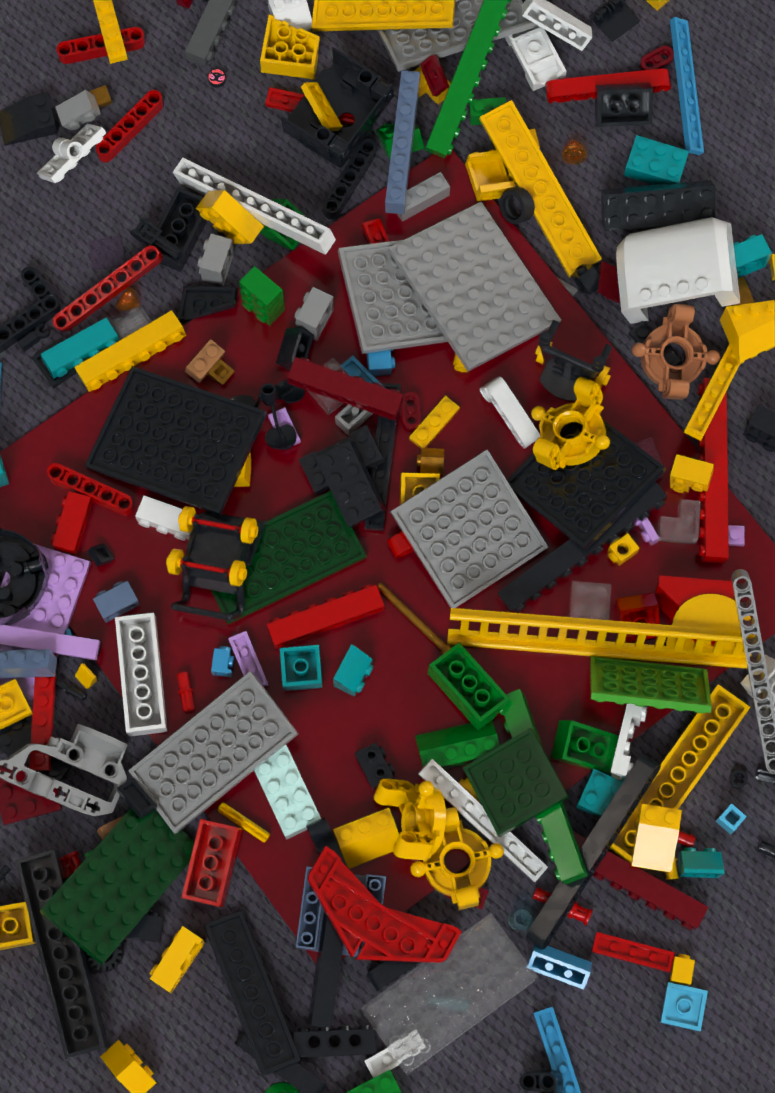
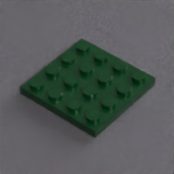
[463,728,569,837]

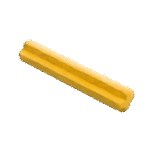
[218,803,270,843]

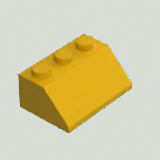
[333,808,399,869]

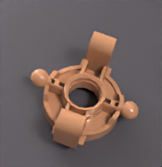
[632,304,720,400]

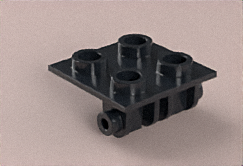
[589,0,640,42]

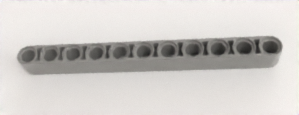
[731,569,775,774]

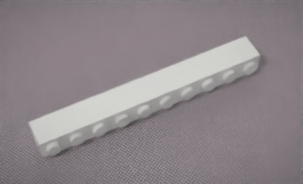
[173,158,336,255]

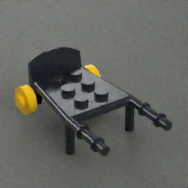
[535,320,613,401]

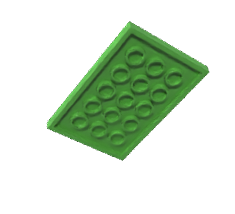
[590,656,712,714]

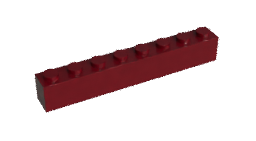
[573,832,709,931]

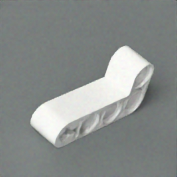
[480,377,540,449]

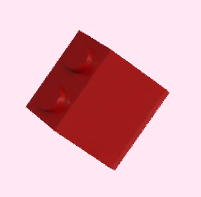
[616,592,660,643]

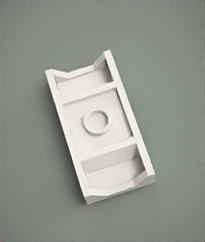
[505,23,566,91]
[611,704,647,782]

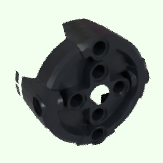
[0,527,49,625]

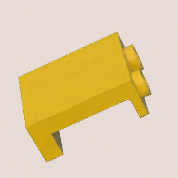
[465,149,516,202]

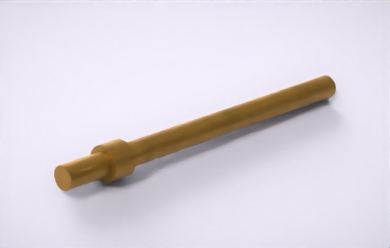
[377,583,452,654]

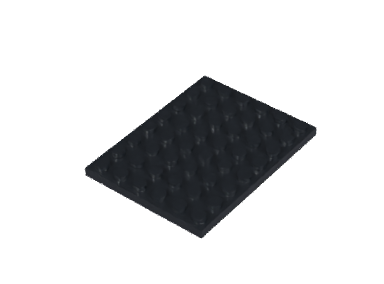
[84,366,267,516]

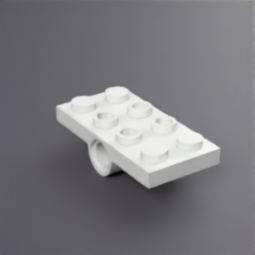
[37,123,106,183]

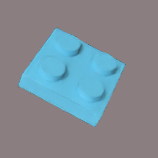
[660,982,708,1032]

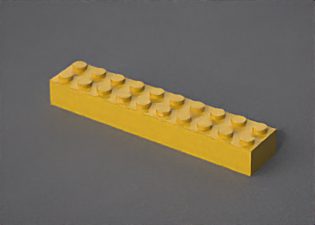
[609,684,750,864]

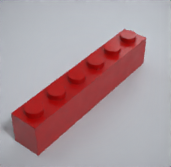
[267,584,385,650]

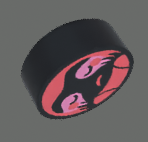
[208,69,226,88]

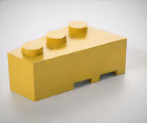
[150,926,205,993]

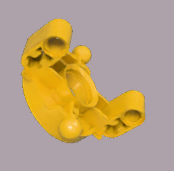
[531,376,610,470]
[374,779,446,860]
[410,807,504,910]

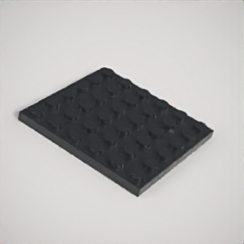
[507,419,666,551]

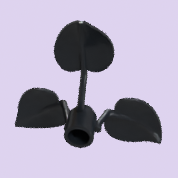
[231,380,305,450]

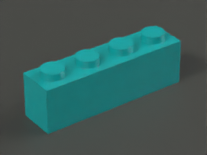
[41,317,119,378]

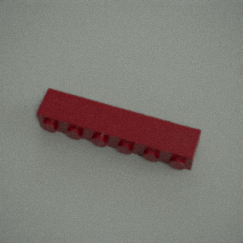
[287,357,403,421]

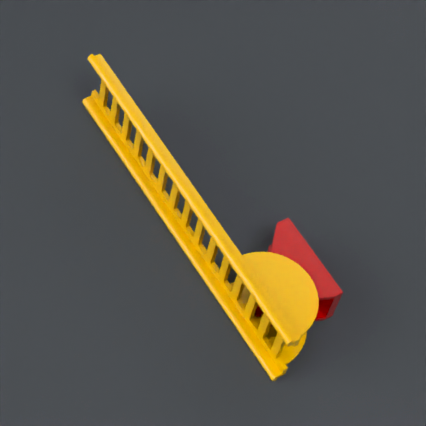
[447,575,756,669]

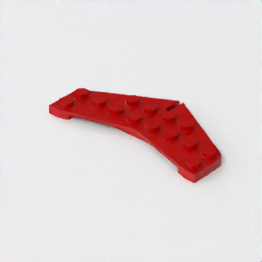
[308,846,462,963]

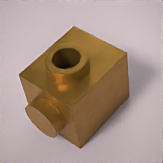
[417,448,444,475]

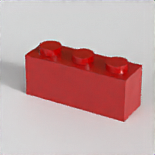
[51,491,93,556]

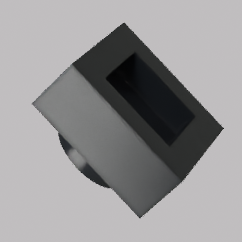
[87,543,115,567]

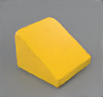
[75,663,98,689]

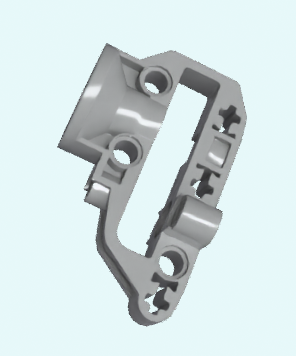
[0,724,128,816]

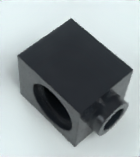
[571,264,599,295]

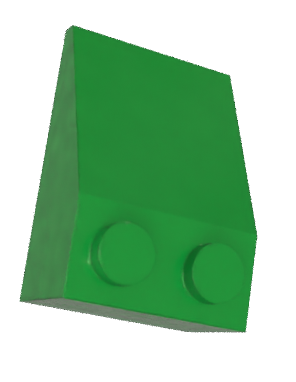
[550,720,619,774]

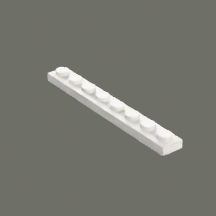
[418,759,548,882]

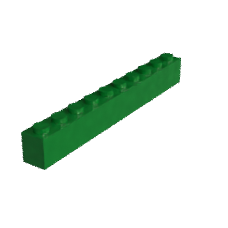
[424,0,512,158]
[500,689,588,884]

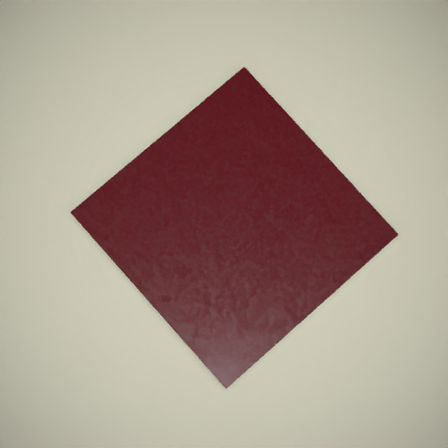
[0,150,775,964]

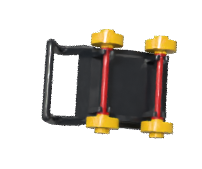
[166,506,266,621]

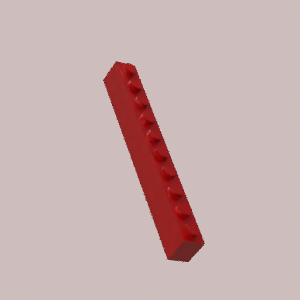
[697,378,729,564]

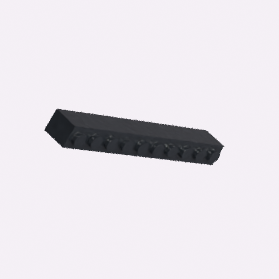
[497,481,667,613]

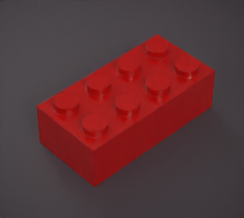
[181,819,243,907]

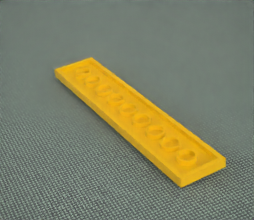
[479,100,602,278]

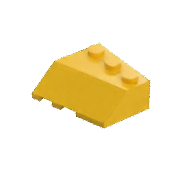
[260,14,320,79]
[720,300,775,365]

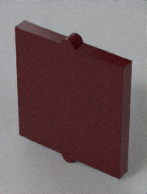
[597,262,620,303]

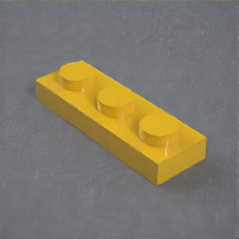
[301,82,343,132]
[409,396,460,448]

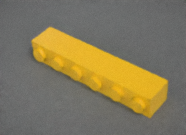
[74,310,186,392]

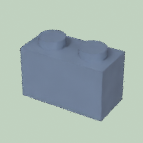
[93,581,140,623]

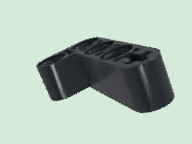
[306,817,350,870]
[519,1070,563,1093]

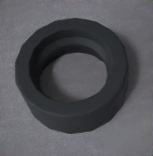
[499,187,535,225]

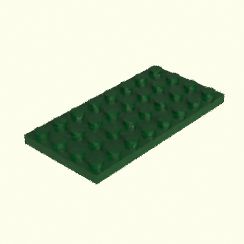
[211,491,367,625]
[39,809,195,965]

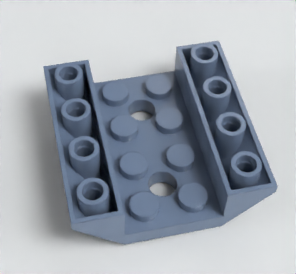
[296,866,386,957]

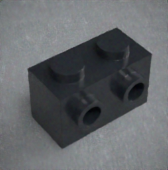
[276,327,314,371]
[355,743,396,791]

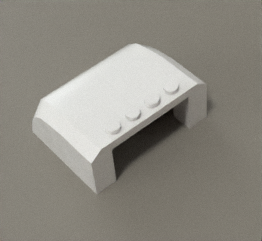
[616,217,741,324]

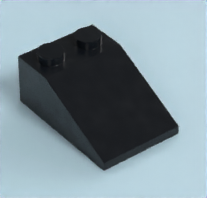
[0,92,58,146]

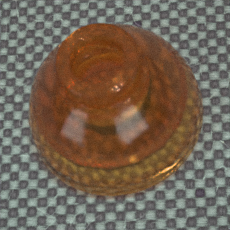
[562,140,587,165]
[116,287,140,312]

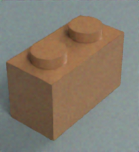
[185,339,225,384]

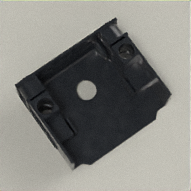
[281,47,394,168]

